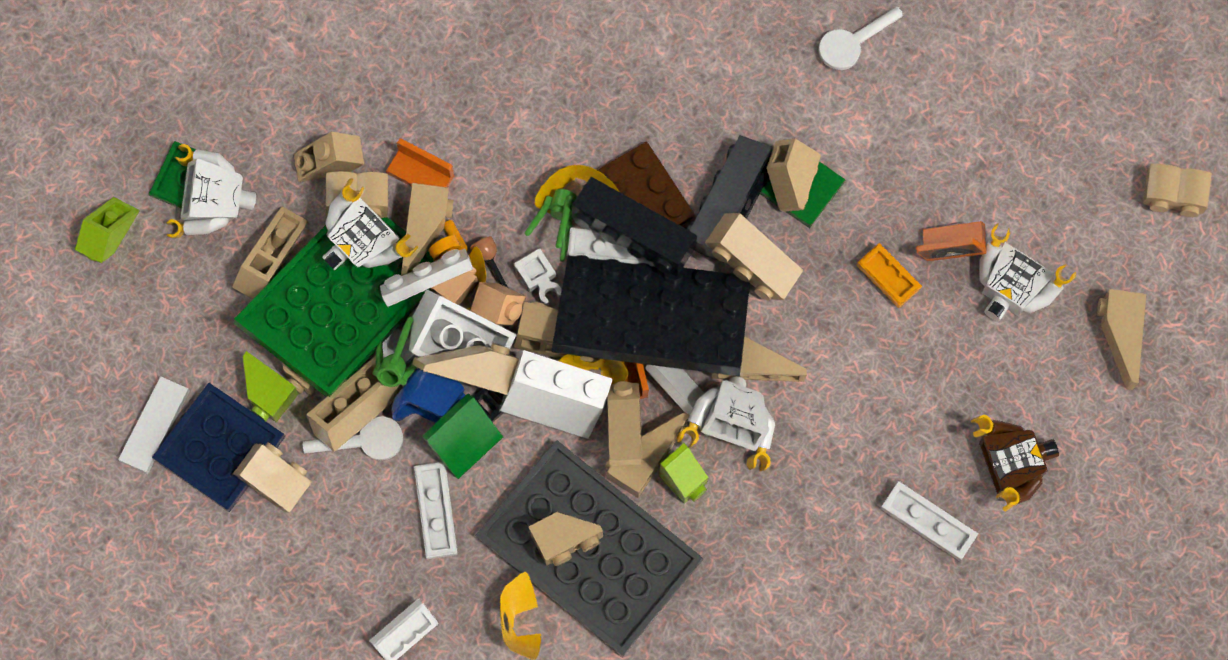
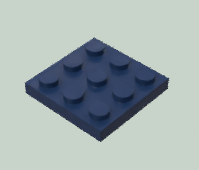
[152,382,286,513]

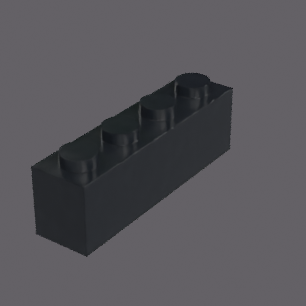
[687,135,773,263]
[572,177,697,276]

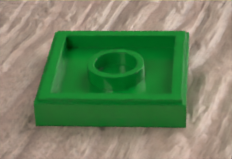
[149,141,197,209]
[760,161,846,228]
[422,393,503,479]

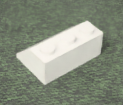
[409,290,517,390]
[499,350,613,439]

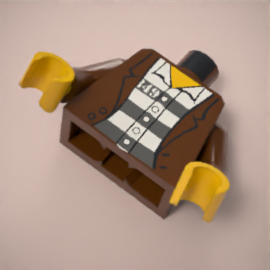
[971,415,1059,511]

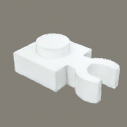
[514,249,562,306]

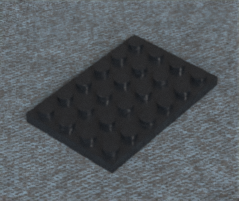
[552,254,750,376]

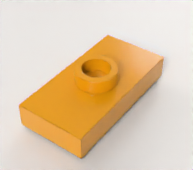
[856,243,922,309]

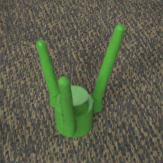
[525,189,577,262]
[373,317,417,387]

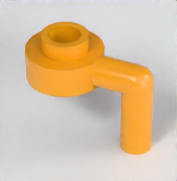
[428,220,468,262]

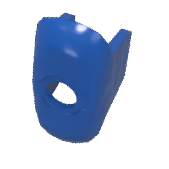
[391,368,465,423]

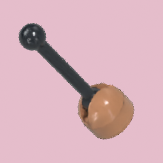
[470,236,508,288]

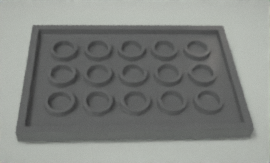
[476,440,703,658]

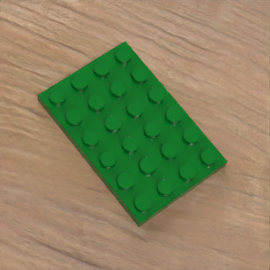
[234,217,434,397]

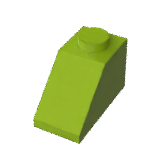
[75,197,140,263]
[243,351,299,423]
[659,443,708,503]

